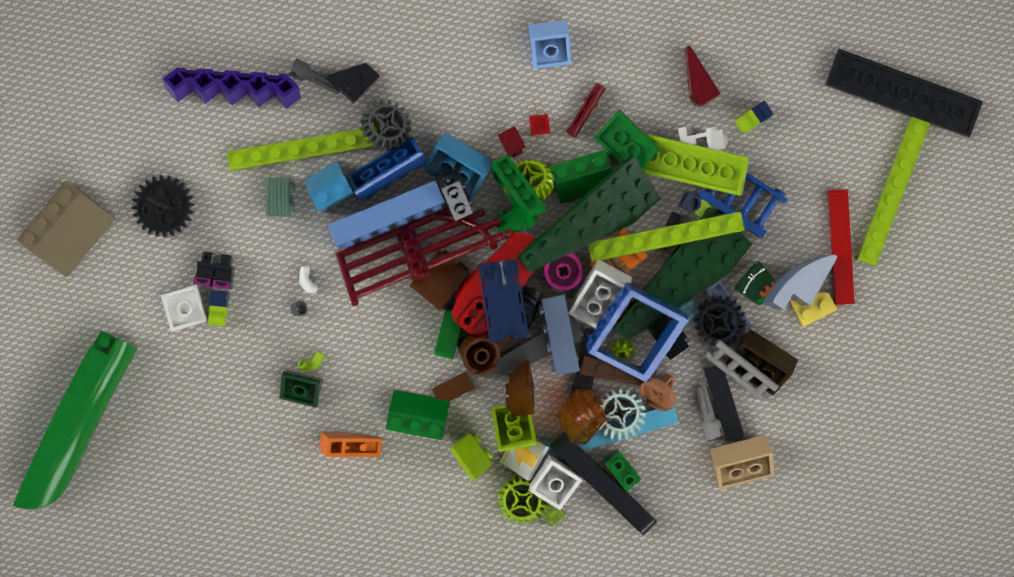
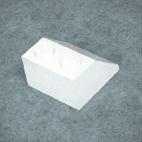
[529,452,583,510]

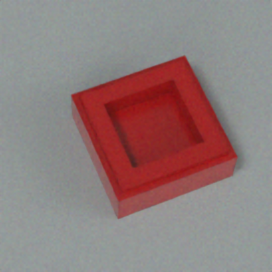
[529,114,550,136]

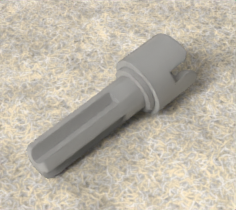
[695,386,724,440]

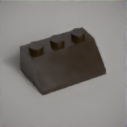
[726,329,798,395]

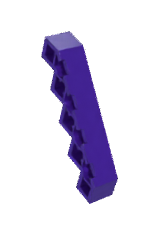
[162,67,301,109]

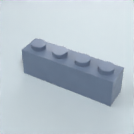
[538,295,580,376]

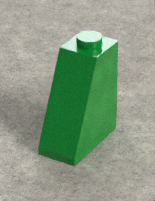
[434,306,461,359]

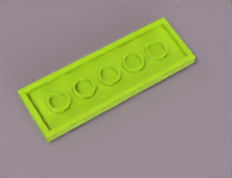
[643,133,750,196]

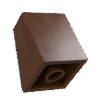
[410,250,469,310]

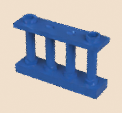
[697,173,788,238]

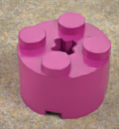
[544,253,583,290]

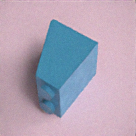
[305,161,356,213]

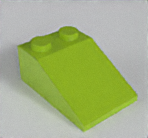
[491,405,537,452]
[450,431,493,482]

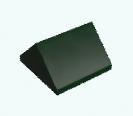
[280,370,324,408]

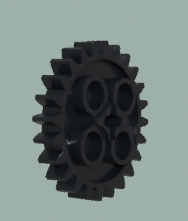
[132,175,196,237]

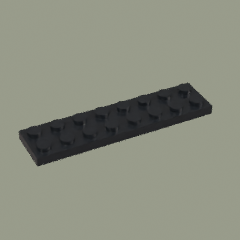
[824,49,983,138]

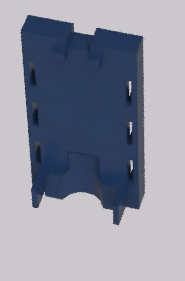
[478,259,529,343]

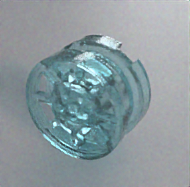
[678,298,701,320]

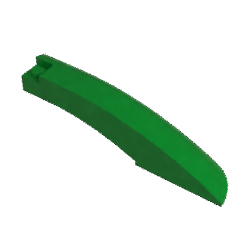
[13,330,137,509]

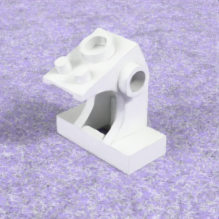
[678,127,728,150]

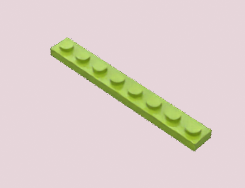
[856,117,930,266]
[227,127,379,171]
[588,212,745,262]

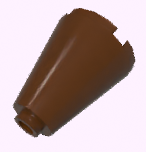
[457,335,500,375]

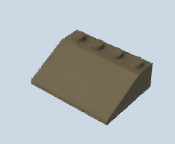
[17,181,116,277]

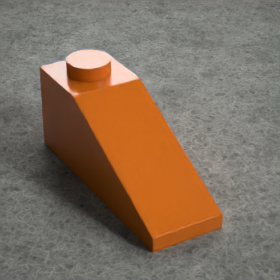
[319,431,383,457]

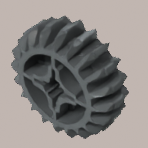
[360,99,412,151]

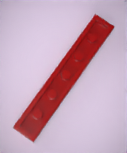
[828,189,855,305]

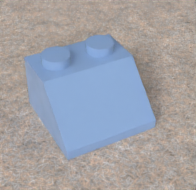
[528,20,571,69]

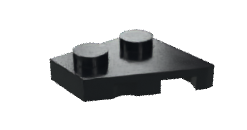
[326,63,380,104]

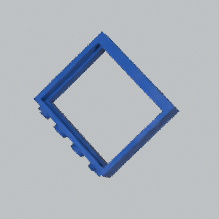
[586,282,689,382]

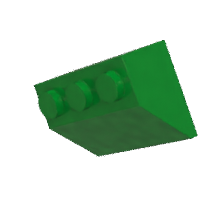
[549,150,612,204]
[385,389,450,440]

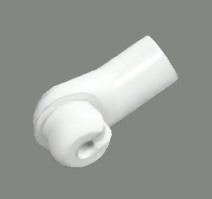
[299,267,318,294]

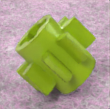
[611,338,634,362]

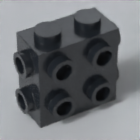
[434,166,473,221]

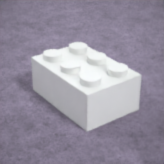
[568,259,632,328]

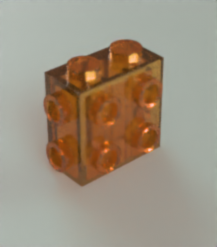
[556,388,608,445]

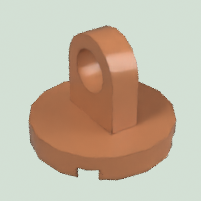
[640,374,676,411]

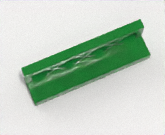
[491,155,545,228]

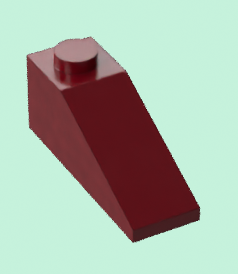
[684,45,721,108]

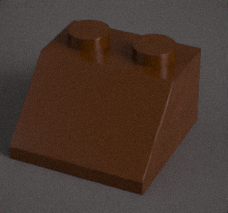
[505,360,535,416]

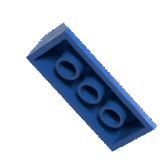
[347,137,427,201]

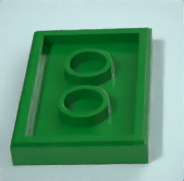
[594,109,661,169]

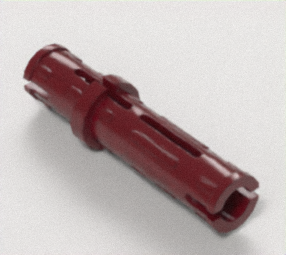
[566,83,606,138]

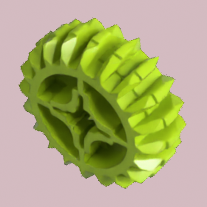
[504,158,554,201]
[496,475,547,526]

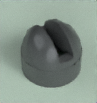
[290,301,307,317]

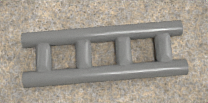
[703,339,779,401]

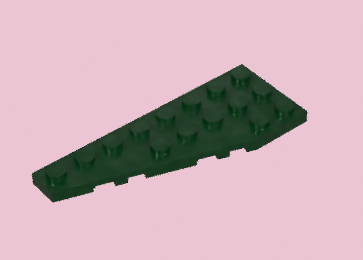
[517,155,661,272]
[612,208,753,341]

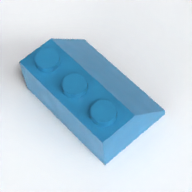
[423,132,492,200]

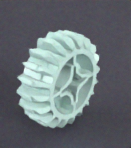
[594,389,646,441]

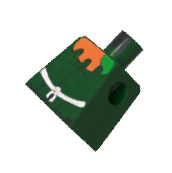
[732,261,777,305]

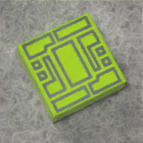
[539,504,566,527]

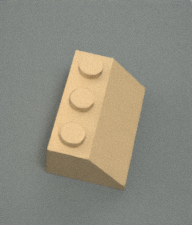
[710,435,775,490]

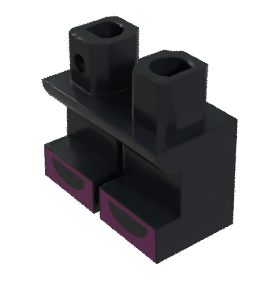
[193,251,235,289]

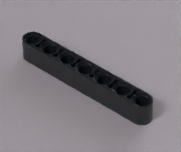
[550,431,657,536]

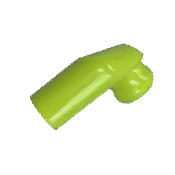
[298,351,326,372]

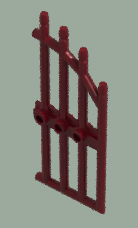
[335,208,513,306]

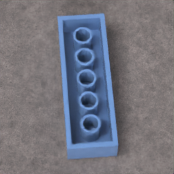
[328,180,446,249]

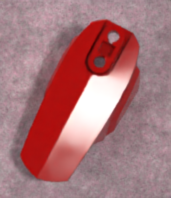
[452,232,535,335]

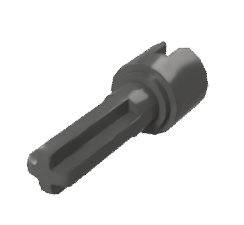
[288,58,340,94]

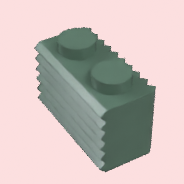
[266,177,295,217]

